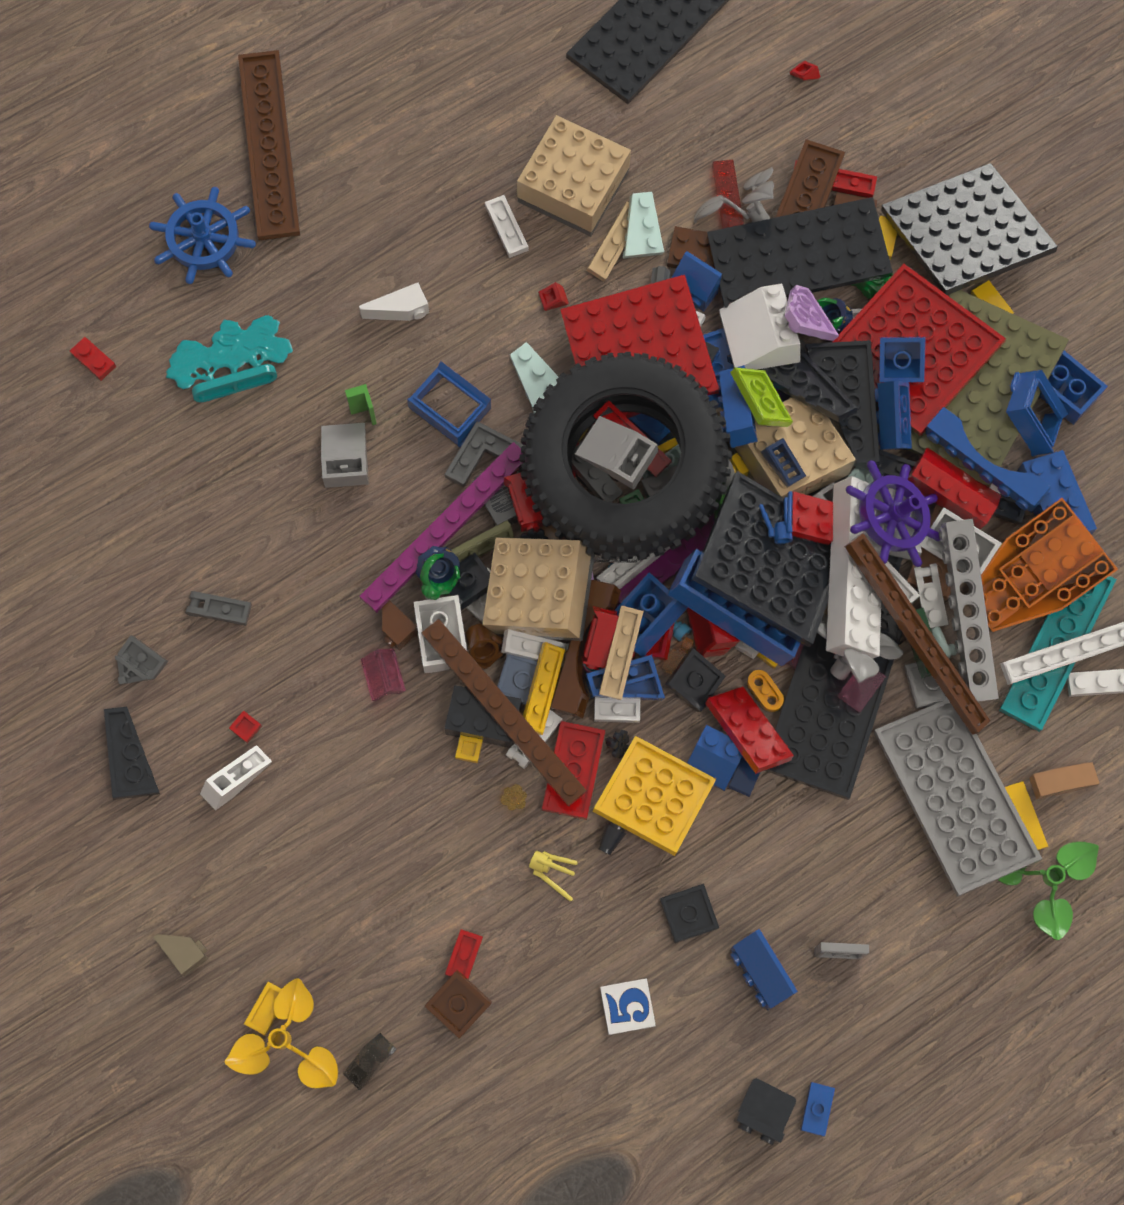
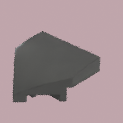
[115,635,168,685]

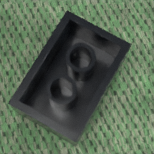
[444,685,522,748]

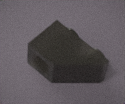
[343,1033,397,1091]

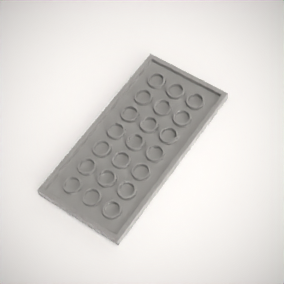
[874,699,1042,897]

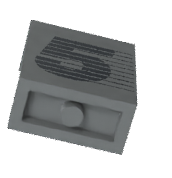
[472,472,518,527]

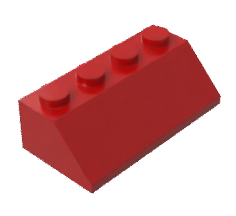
[908,447,1001,529]

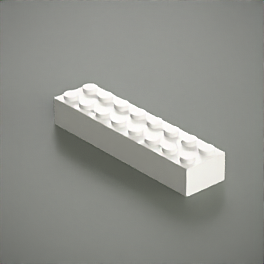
[826,476,884,658]

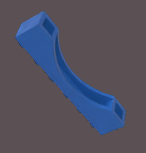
[926,407,1051,513]

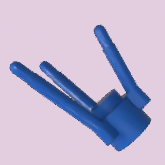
[759,491,793,544]

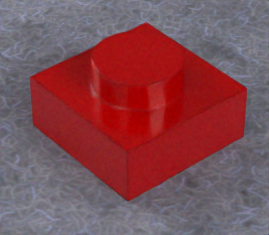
[229,711,262,744]

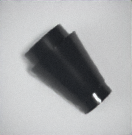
[598,821,626,855]

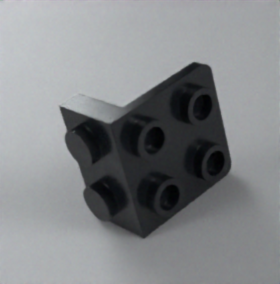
[734,1078,796,1146]

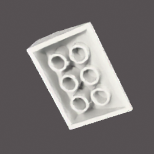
[719,284,800,370]

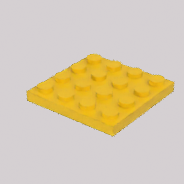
[593,736,716,856]

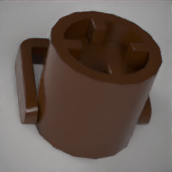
[465,624,504,669]

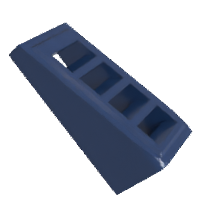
[761,438,806,488]

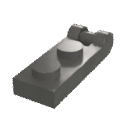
[185,591,252,626]

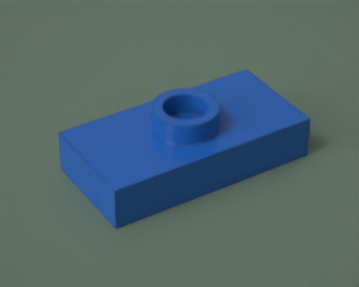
[800,1082,835,1137]

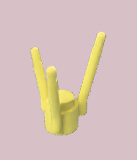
[529,851,578,901]

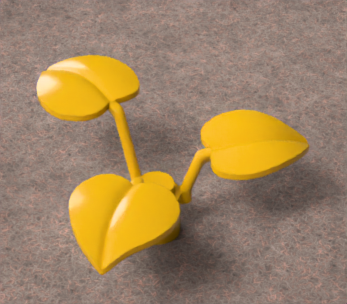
[225,978,338,1088]

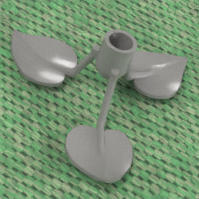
[694,167,774,224]
[817,614,903,683]

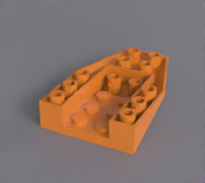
[981,497,1118,632]

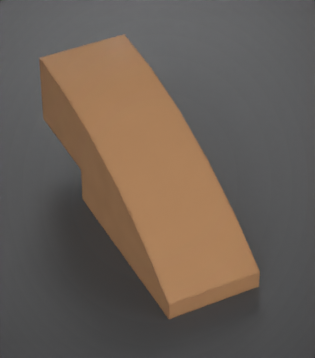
[1029,762,1100,800]

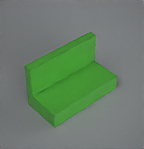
[345,384,377,425]

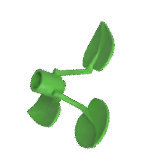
[998,842,1099,940]

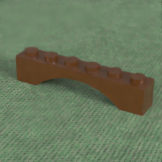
[551,580,621,719]

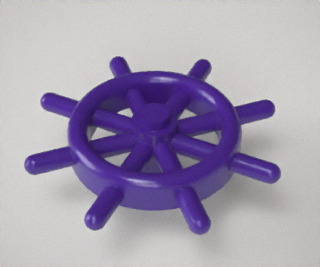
[846,460,940,567]

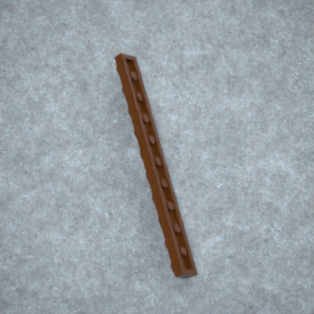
[844,533,990,735]
[421,619,587,807]

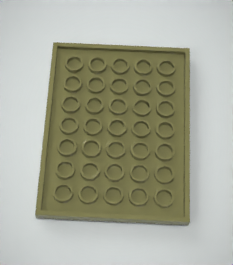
[877,290,1069,488]

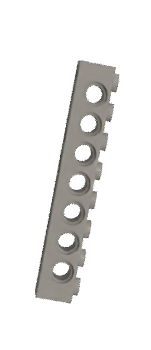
[939,519,999,702]

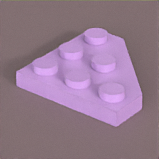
[784,285,839,341]

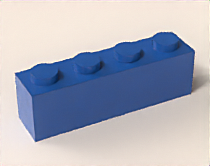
[717,365,758,448]

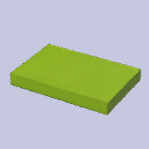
[730,367,793,427]

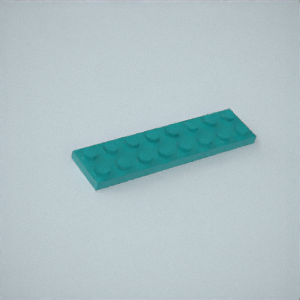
[999,576,1117,732]

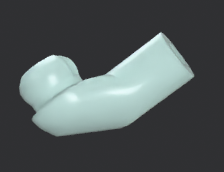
[931,627,957,658]

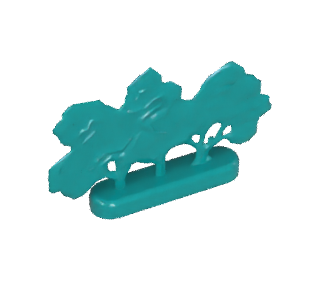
[166,315,293,402]

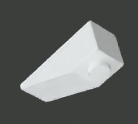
[359,283,429,321]
[200,745,272,810]

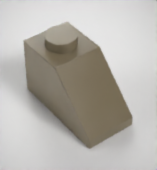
[153,934,208,977]

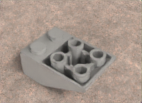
[575,416,658,490]
[321,423,369,488]

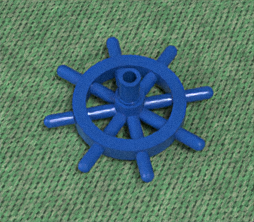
[149,187,256,284]

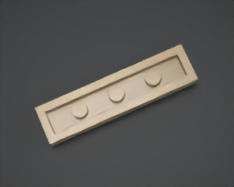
[586,201,629,282]
[599,605,644,700]

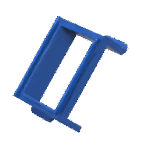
[407,361,491,448]
[1006,370,1068,457]

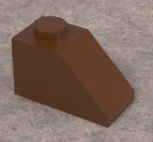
[382,600,418,651]

